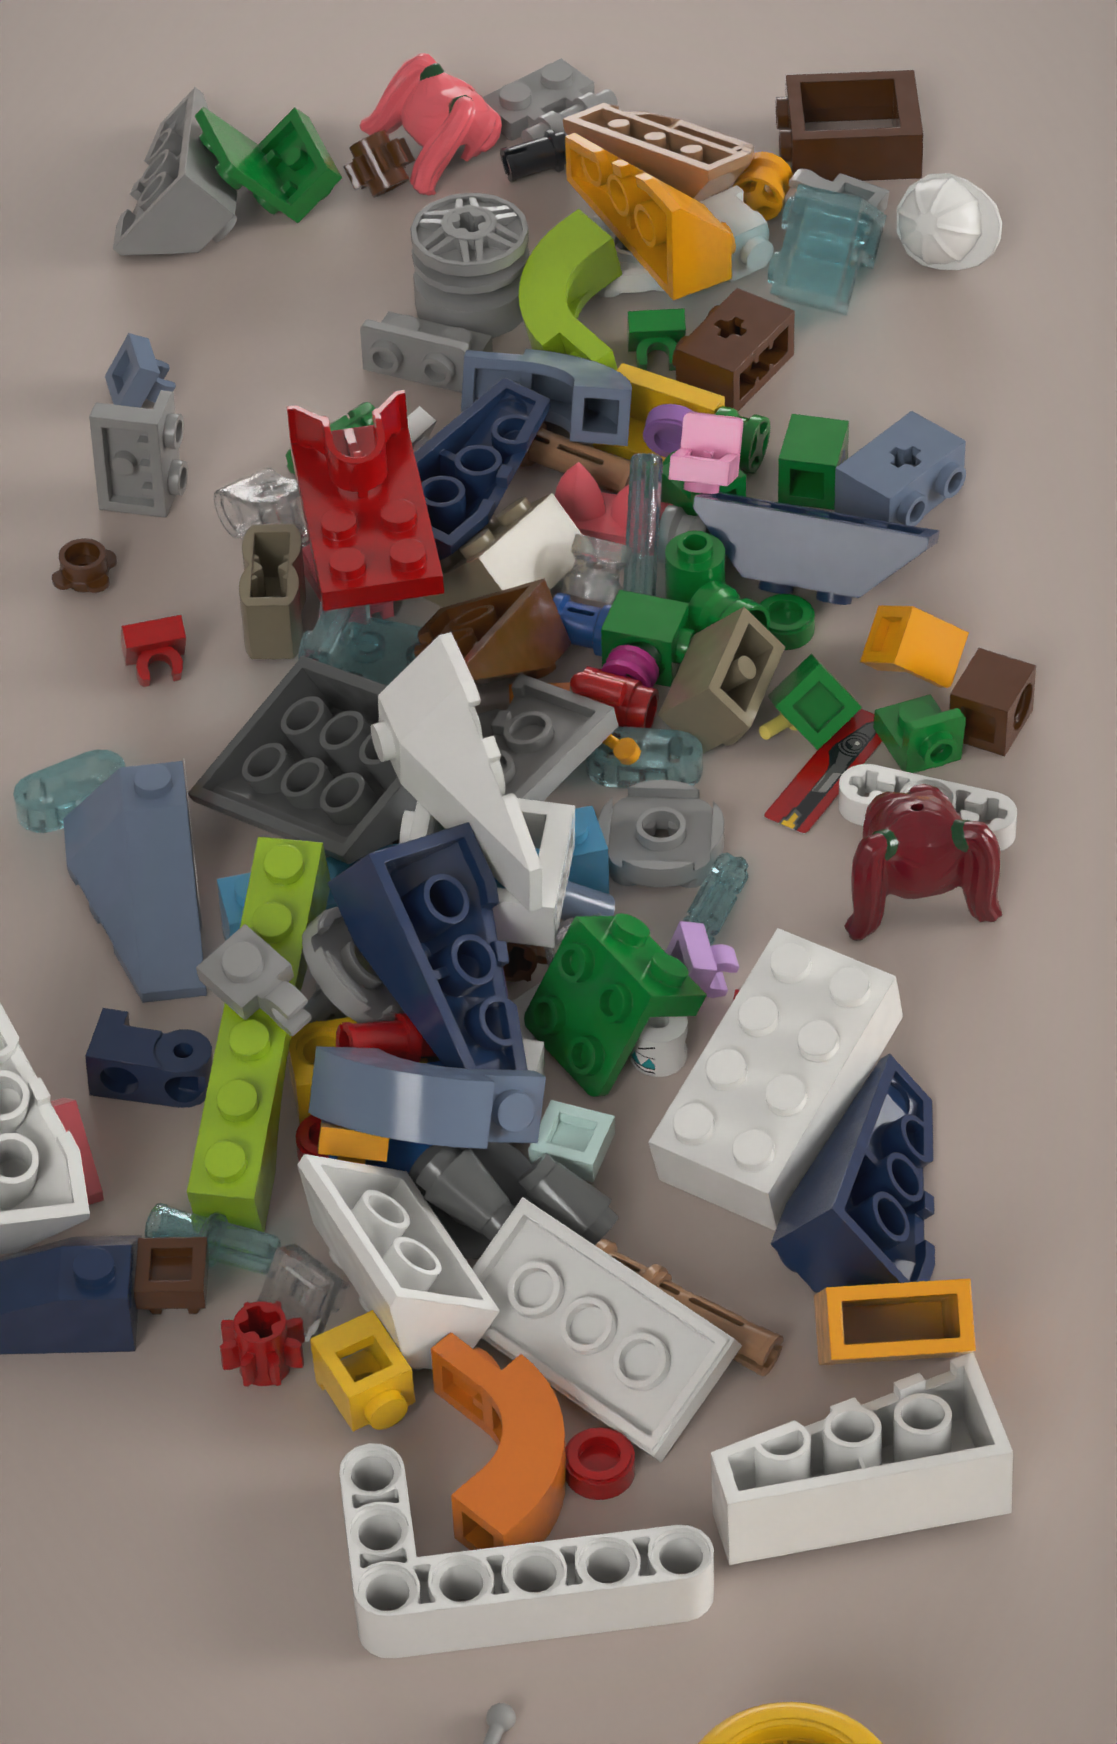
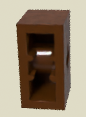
[672,288,795,411]

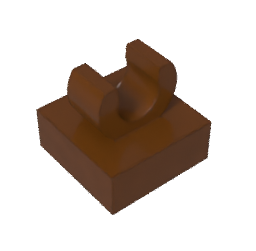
[134,1237,210,1315]

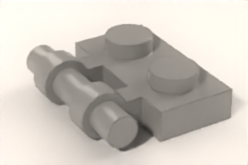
[482,58,618,143]

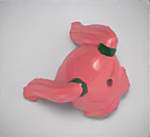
[359,53,502,196]

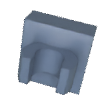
[105,333,176,408]

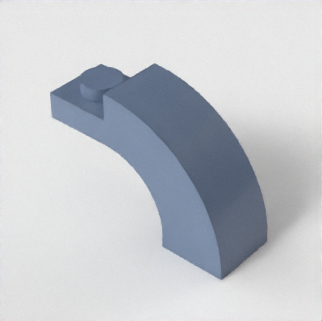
[461,349,632,446]
[308,1046,546,1149]

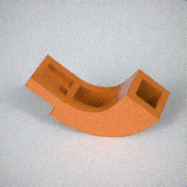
[431,1332,566,1550]

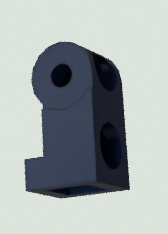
[85,1008,213,1108]

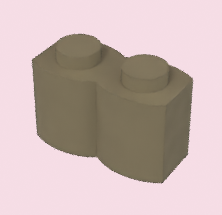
[239,524,306,660]

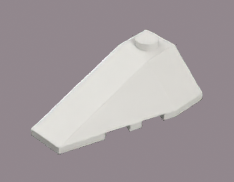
[371,632,542,912]
[0,1003,90,1255]

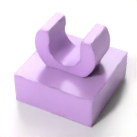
[665,921,739,998]

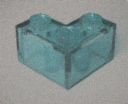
[767,184,887,316]

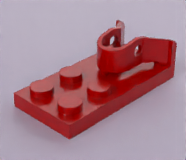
[286,390,444,611]

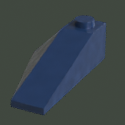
[327,822,528,1070]
[0,1235,142,1355]

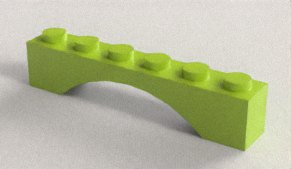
[187,836,331,1234]

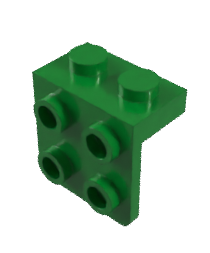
[195,107,342,223]
[524,913,707,1097]

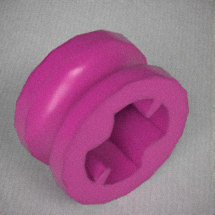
[601,645,659,688]

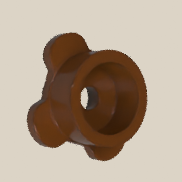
[52,538,117,593]

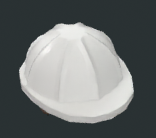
[897,173,1002,270]

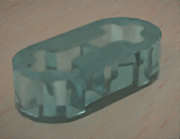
[586,726,703,788]
[13,749,126,833]

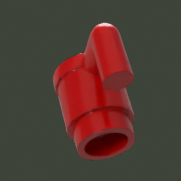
[570,666,659,737]

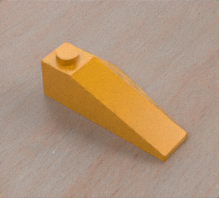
[565,133,736,301]

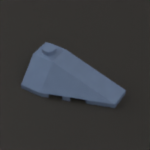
[63,761,207,1003]

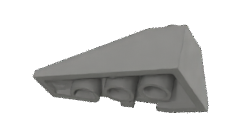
[113,87,237,255]

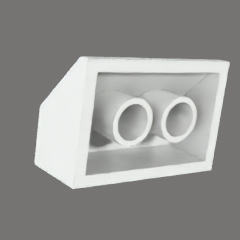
[297,1154,500,1370]

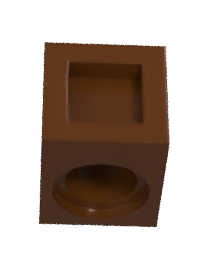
[949,648,1036,757]

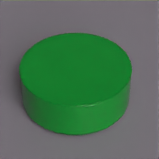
[759,594,815,650]

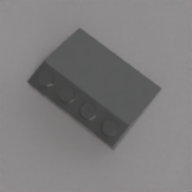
[188,656,417,864]

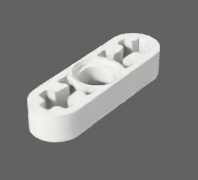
[838,764,1017,851]

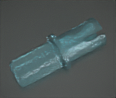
[145,1203,281,1275]

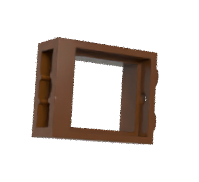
[775,70,923,182]

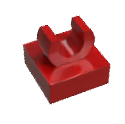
[121,615,186,687]

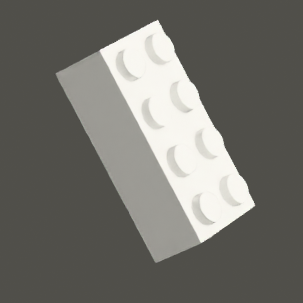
[648,928,903,1231]

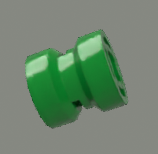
[689,580,770,633]

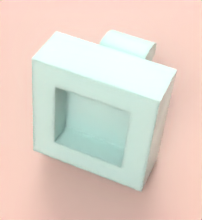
[528,1100,615,1182]

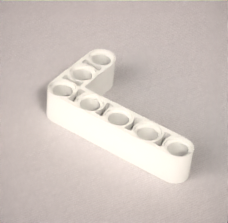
[339,1443,714,1658]

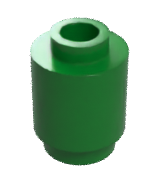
[665,530,725,603]

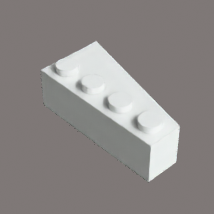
[711,1352,1013,1565]

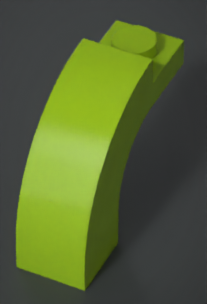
[519,209,622,370]

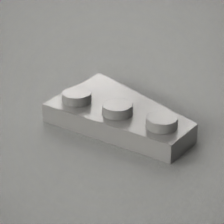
[491,674,619,801]

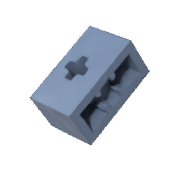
[834,411,966,526]

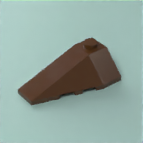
[414,578,571,685]

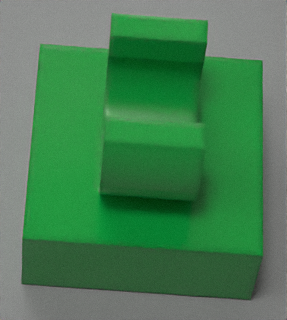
[627,308,686,371]

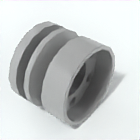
[410,193,529,339]

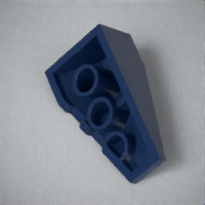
[414,377,551,561]
[771,1054,935,1293]

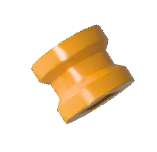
[731,151,793,221]

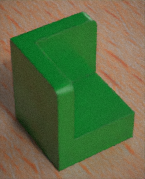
[768,653,862,751]

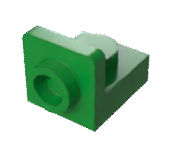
[873,694,966,773]

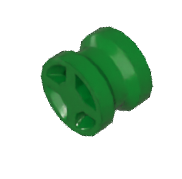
[715,406,770,473]

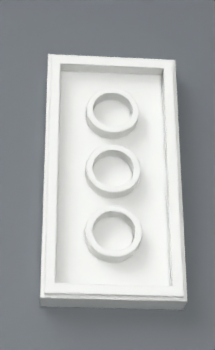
[472,1197,742,1462]

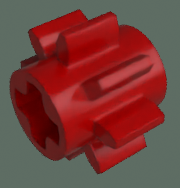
[219,1301,305,1387]

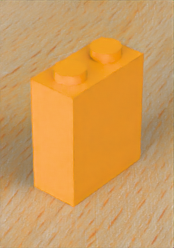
[814,1278,976,1365]

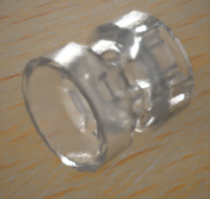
[561,534,633,605]

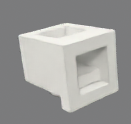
[700,185,774,282]

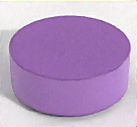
[643,404,694,457]

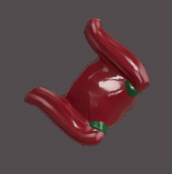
[844,784,1002,941]

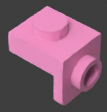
[668,412,743,494]

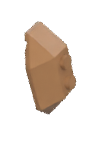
[563,103,755,202]

